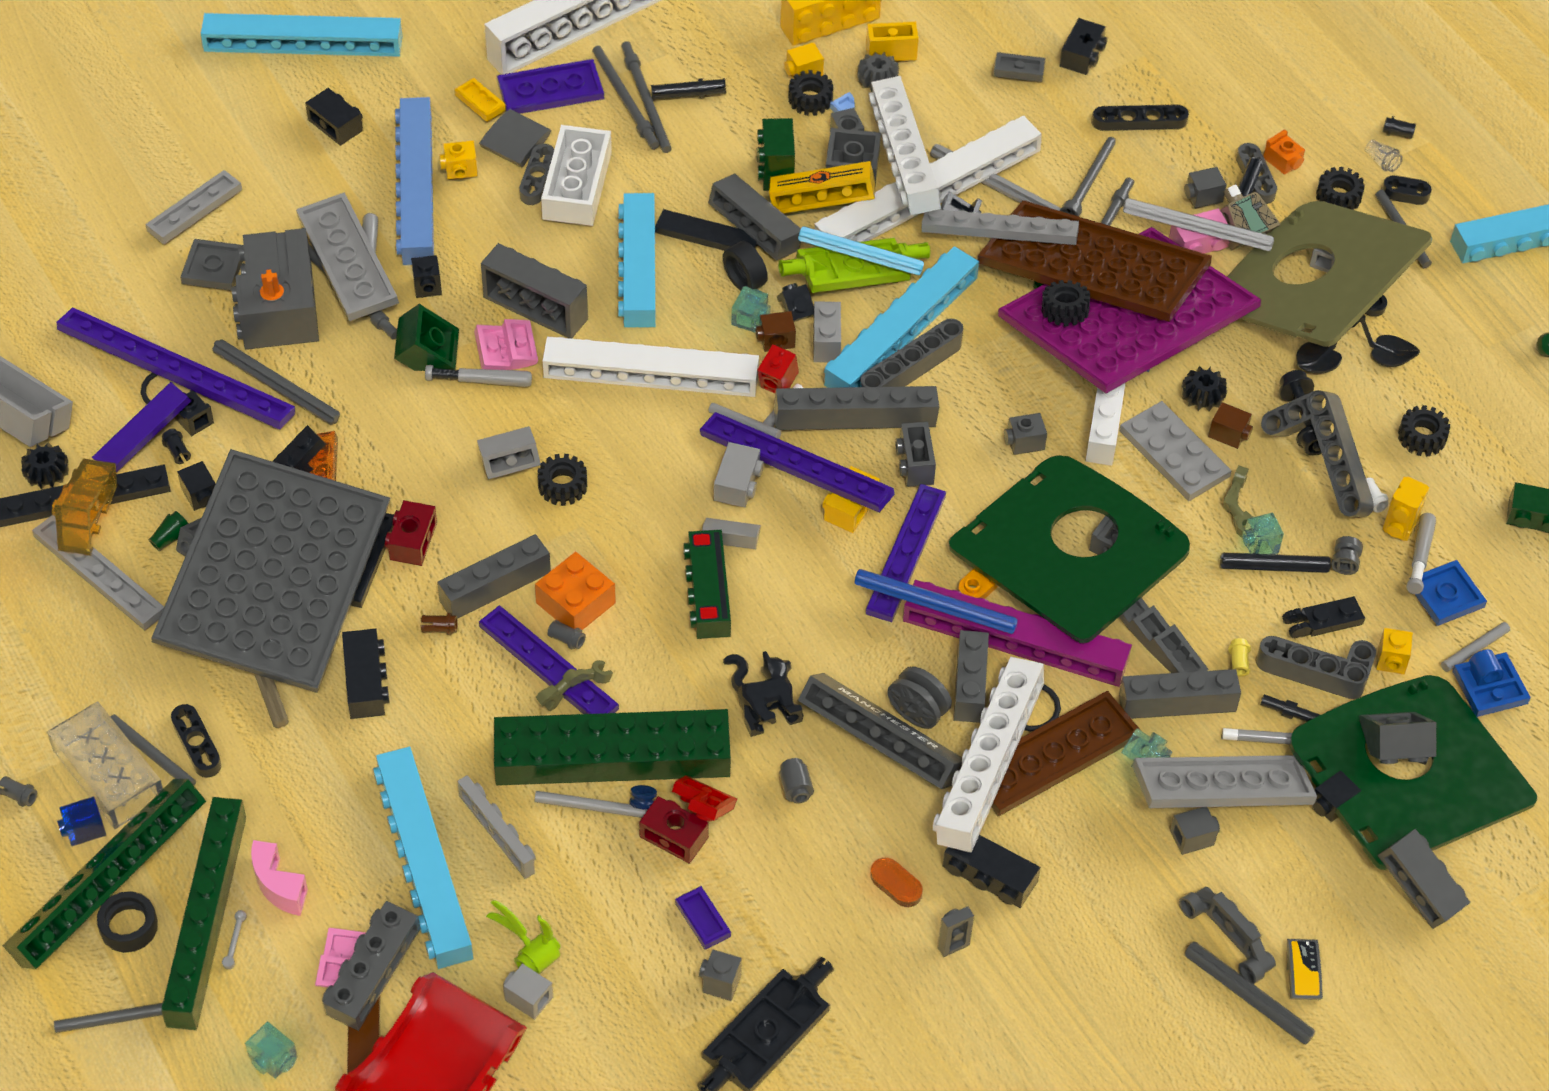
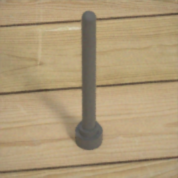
[1060,137,1116,217]

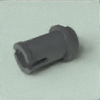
[547,620,586,649]
[0,776,37,807]

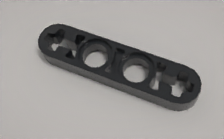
[1092,104,1189,131]

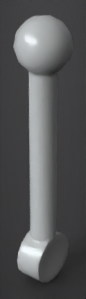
[222,910,247,970]

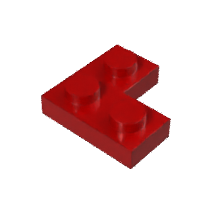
[672,775,738,821]

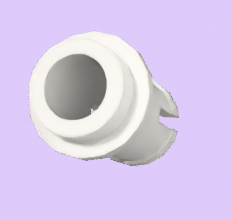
[1366,478,1389,513]

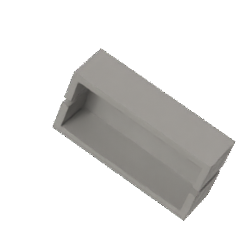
[0,356,73,447]

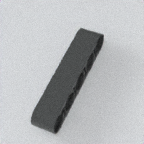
[860,318,964,387]

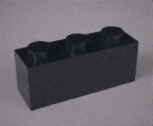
[342,628,390,719]
[943,835,1041,909]

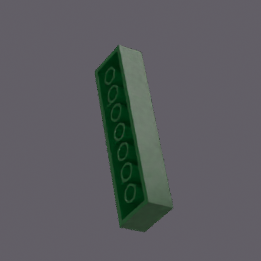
[494,709,731,786]

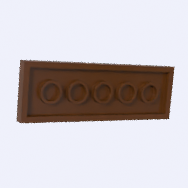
[991,690,1142,816]

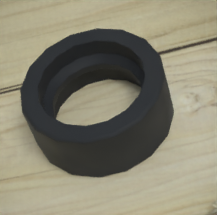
[722,241,768,293]
[97,891,158,953]

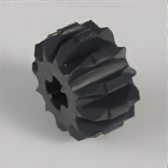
[1182,366,1227,412]
[21,442,69,490]

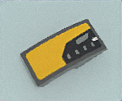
[1287,939,1323,1000]

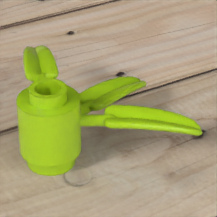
[486,900,561,974]

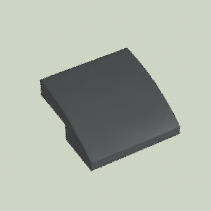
[479,109,552,168]

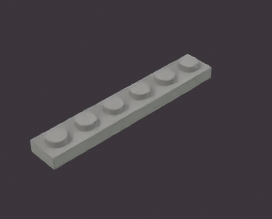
[922,209,1079,245]
[32,514,164,631]

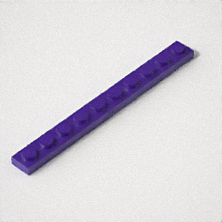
[56,307,295,430]

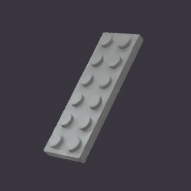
[296,192,399,321]
[1132,755,1317,808]

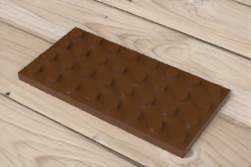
[978,200,1212,322]

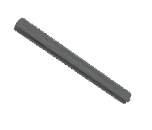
[212,339,340,425]

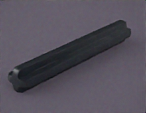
[1220,552,1331,573]

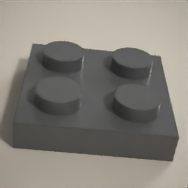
[180,239,243,290]

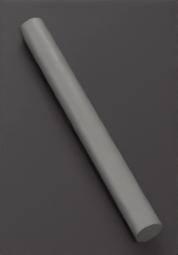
[535,791,648,818]

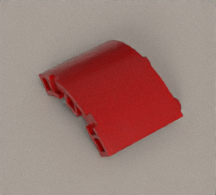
[335,972,527,1091]

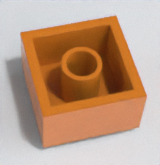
[535,551,616,630]

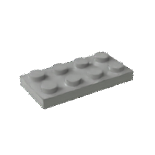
[1120,401,1232,502]

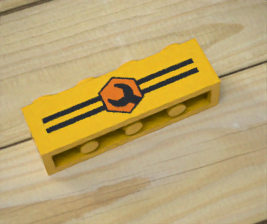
[769,161,875,213]

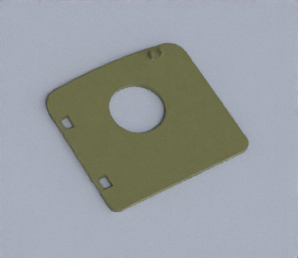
[1227,201,1432,347]

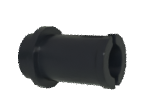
[1383,116,1416,139]
[162,429,191,464]

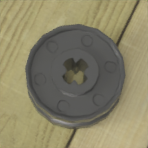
[887,666,952,729]

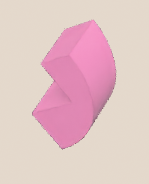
[251,840,308,916]

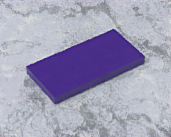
[497,59,604,114]

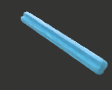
[798,226,924,276]

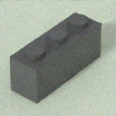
[954,630,989,723]
[1377,829,1471,929]

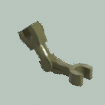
[1223,465,1258,537]
[536,660,613,711]

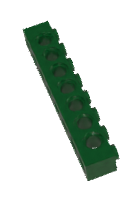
[2,779,206,970]

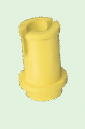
[1228,638,1251,677]

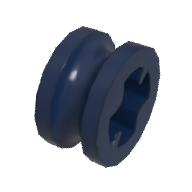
[629,785,657,810]

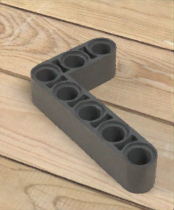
[1261,390,1374,518]

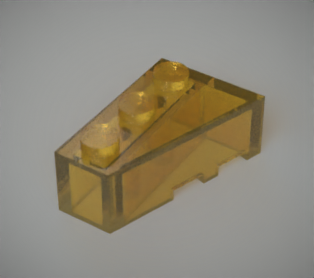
[52,458,117,556]

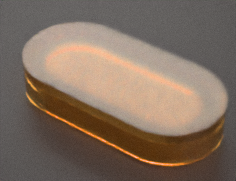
[870,858,923,907]

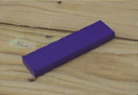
[92,382,191,475]

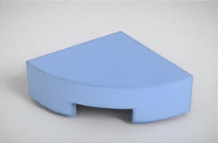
[830,92,855,112]

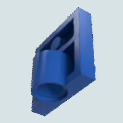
[1452,649,1531,717]

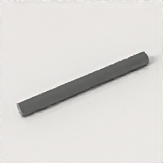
[1375,190,1432,268]
[107,714,196,786]
[54,1003,163,1033]

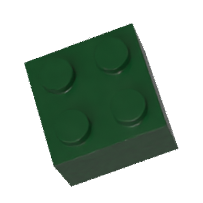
[757,118,795,191]

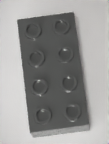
[481,243,588,339]

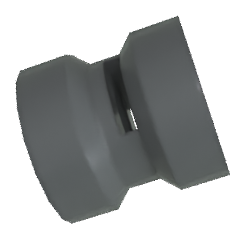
[1331,536,1363,575]

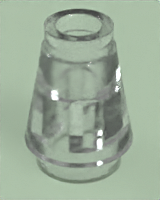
[1365,140,1403,172]

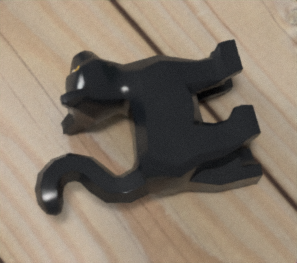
[723,651,804,737]

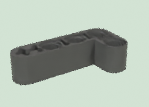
[1256,636,1376,699]

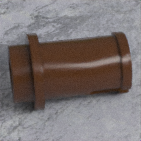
[421,613,458,635]

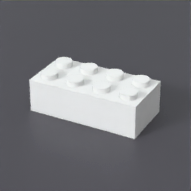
[541,125,612,226]

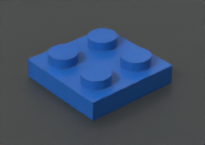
[1409,560,1487,626]

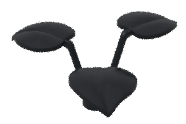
[1297,315,1420,374]

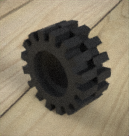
[788,70,833,116]
[1316,167,1365,210]
[1042,280,1090,326]
[1398,405,1451,457]
[538,453,587,506]

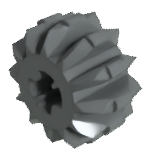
[857,52,899,92]

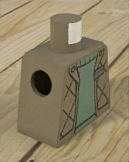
[1220,184,1281,251]

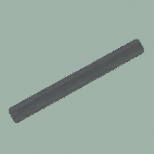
[1185,942,1315,1044]

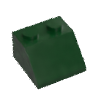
[394,304,459,371]

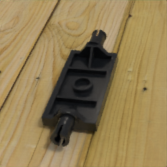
[697,957,834,1091]

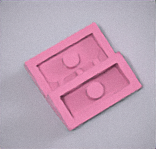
[474,319,538,370]
[315,928,366,988]

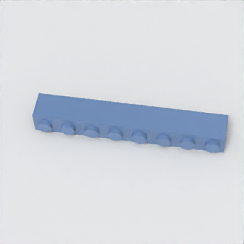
[395,97,434,265]

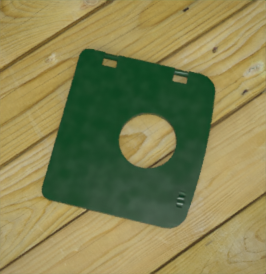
[949,455,1190,643]
[1290,675,1538,870]

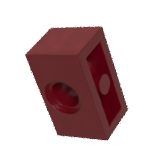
[385,500,437,566]
[639,796,709,864]

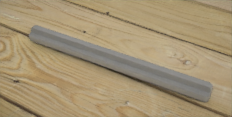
[930,144,1061,211]
[1123,198,1274,251]

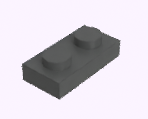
[994,52,1045,82]
[938,906,974,958]

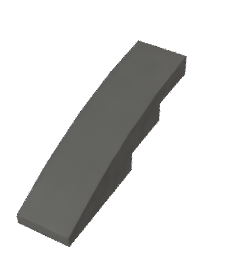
[1119,598,1209,673]

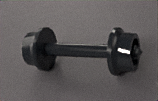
[1279,370,1332,456]

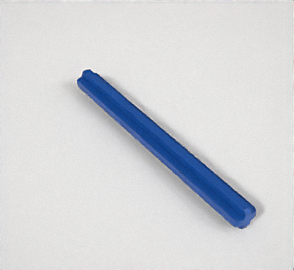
[855,569,1018,634]

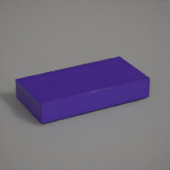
[675,886,731,950]

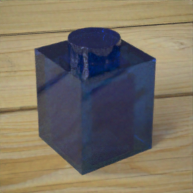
[57,796,106,847]

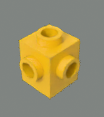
[439,140,478,179]

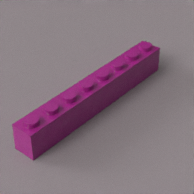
[903,579,1132,687]

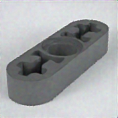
[1236,143,1277,204]
[519,144,555,205]

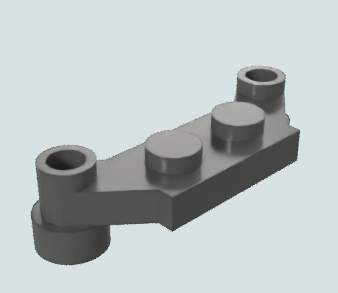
[1179,886,1276,984]

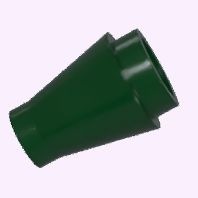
[148,511,189,551]

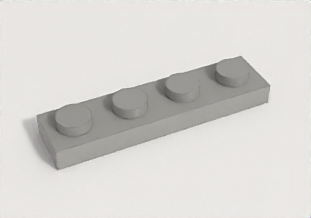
[145,170,242,244]
[457,775,536,879]

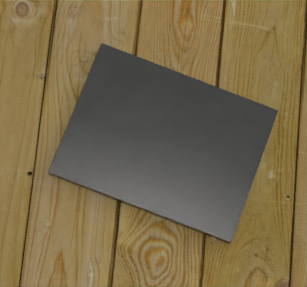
[151,449,390,693]

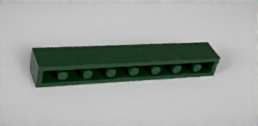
[161,797,246,1030]

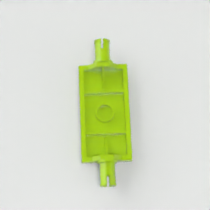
[778,238,930,293]

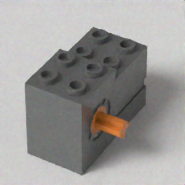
[231,228,319,350]

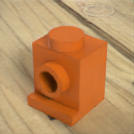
[1263,129,1305,175]

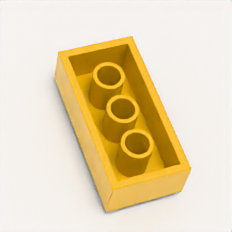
[780,0,881,46]

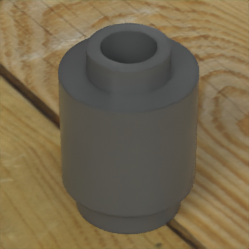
[779,758,814,804]

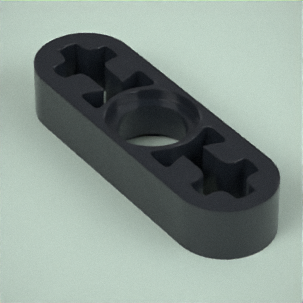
[171,704,221,778]

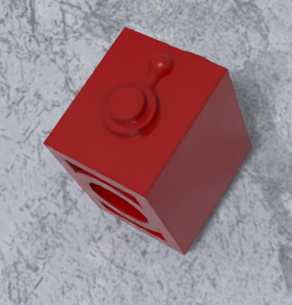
[757,344,799,394]

